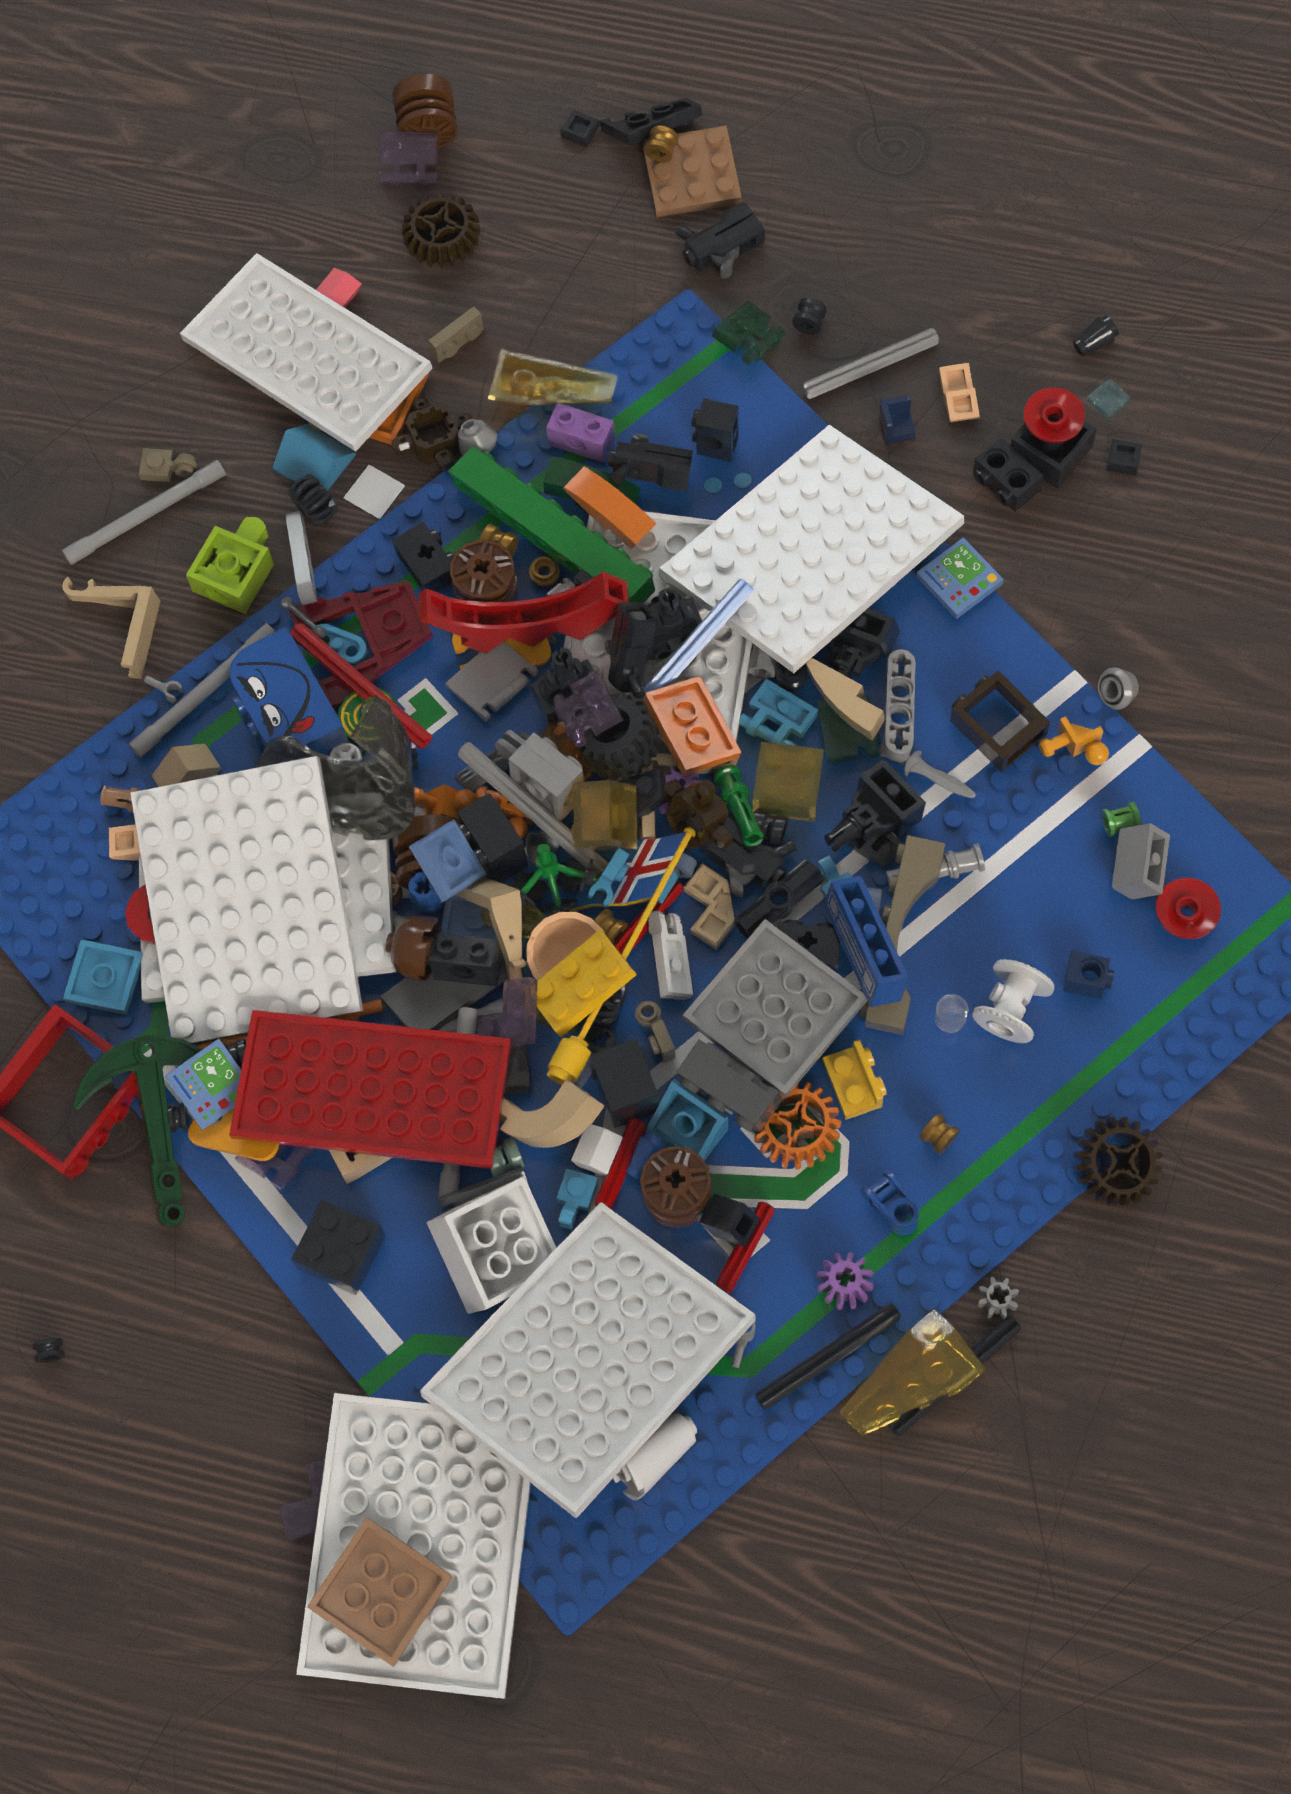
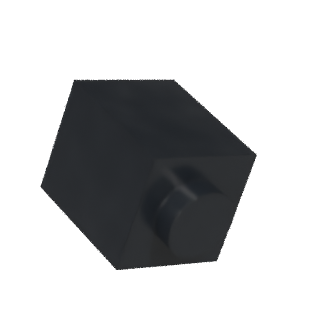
[699,1193,760,1247]

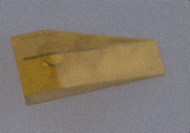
[488,349,618,405]
[840,1309,986,1436]

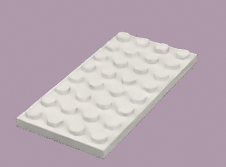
[180,253,432,452]

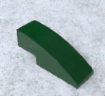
[543,456,640,507]

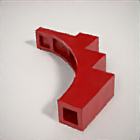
[418,572,628,654]

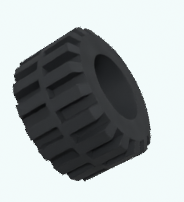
[574,693,661,781]

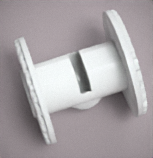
[972,959,1054,1043]

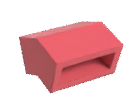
[316,268,362,308]

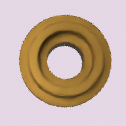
[529,556,560,587]

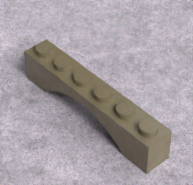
[860,835,945,1035]

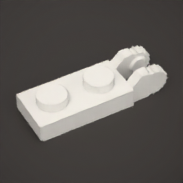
[648,911,693,1000]

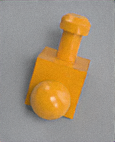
[1038,716,1109,765]

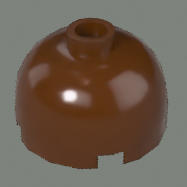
[385,916,440,982]

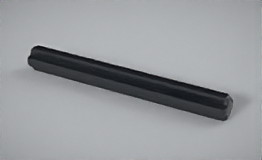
[755,1303,901,1410]
[887,1316,1021,1436]

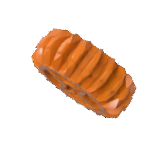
[752,1082,841,1170]

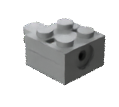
[495,730,585,821]

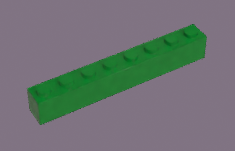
[449,446,656,604]

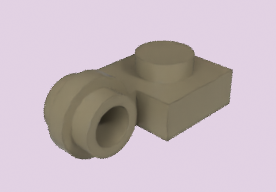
[139,448,198,482]
[635,1001,676,1063]

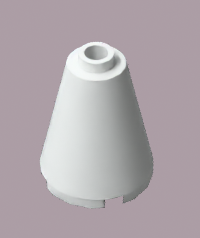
[613,1413,697,1500]

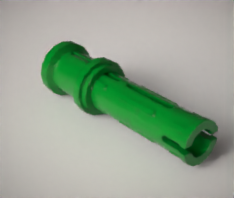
[713,765,764,847]

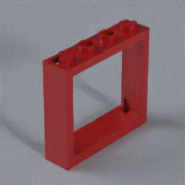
[0,1004,138,1180]

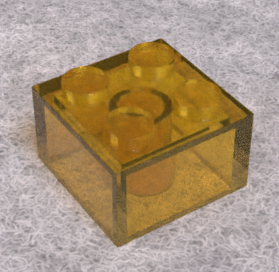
[752,742,824,822]
[571,780,637,852]

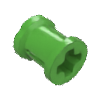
[1101,802,1141,837]

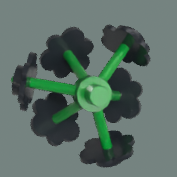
[507,830,597,915]

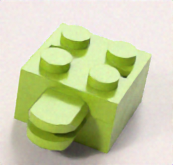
[186,517,274,614]

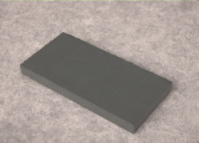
[380,953,522,1030]

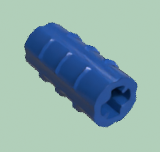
[408,872,444,918]

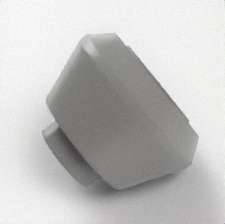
[458,419,497,455]
[1098,667,1139,710]

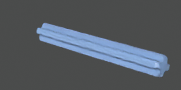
[642,579,754,698]

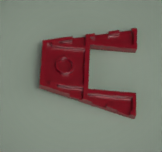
[288,581,433,711]

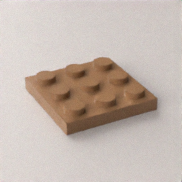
[642,125,742,218]
[307,1517,454,1667]

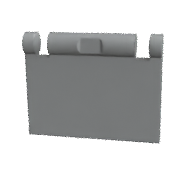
[445,641,539,722]

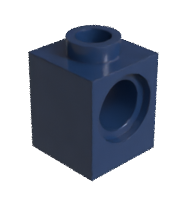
[1063,951,1114,999]

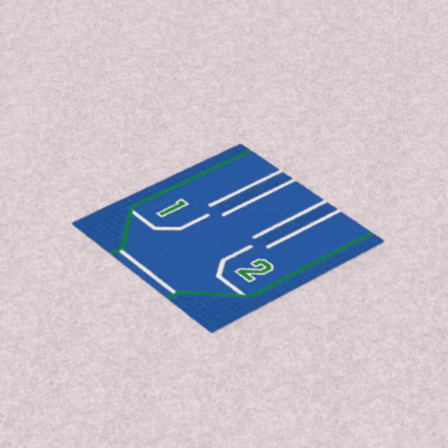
[0,289,1291,1636]

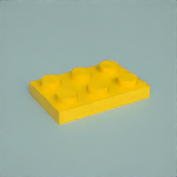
[525,929,637,1037]

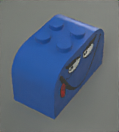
[230,627,348,766]

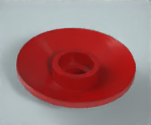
[1024,388,1085,443]
[1156,878,1221,939]

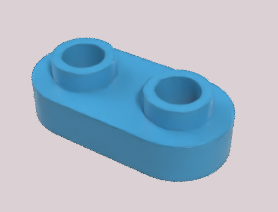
[311,624,367,666]

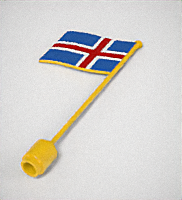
[547,827,696,1085]

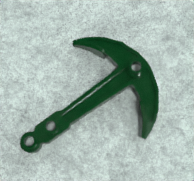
[72,1035,201,1227]

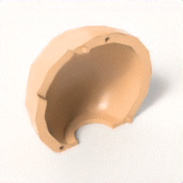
[527,912,605,981]

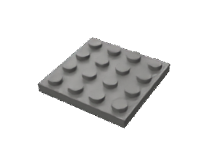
[683,919,867,1098]

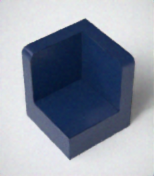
[879,395,916,444]

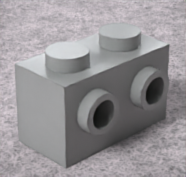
[1112,823,1170,899]

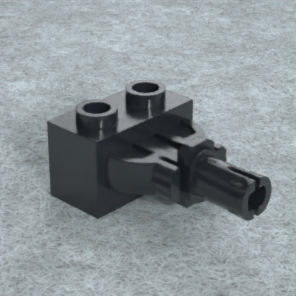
[647,588,702,661]
[826,608,900,678]
[531,648,605,728]
[824,759,926,852]

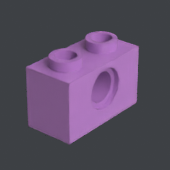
[546,403,615,463]

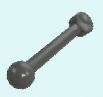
[281,597,326,639]

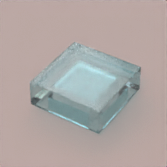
[1087,378,1130,420]

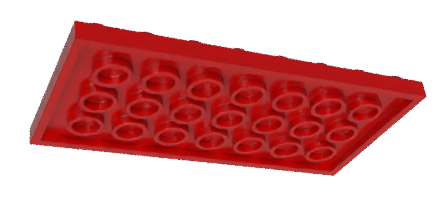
[229,1010,512,1169]

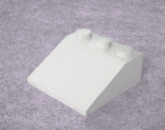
[426,1176,556,1314]

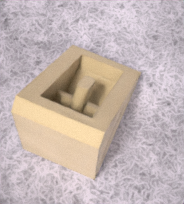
[152,744,222,787]

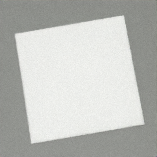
[343,465,405,519]

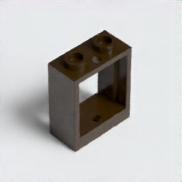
[950,671,1050,773]

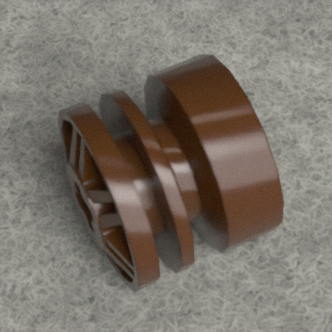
[392,73,457,151]
[450,540,518,602]
[391,815,457,889]
[640,1146,712,1229]

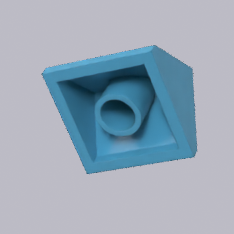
[272,424,356,491]
[645,1079,728,1161]

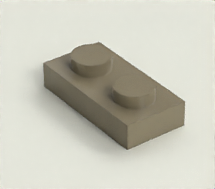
[428,306,484,363]

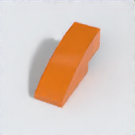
[563,466,656,550]

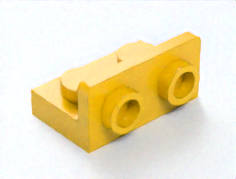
[822,1039,887,1120]

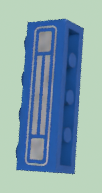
[824,876,909,1007]

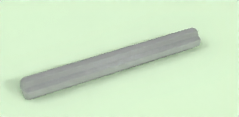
[803,328,939,399]

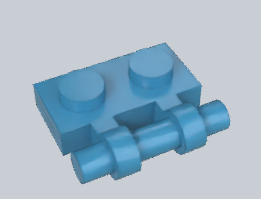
[739,679,818,755]

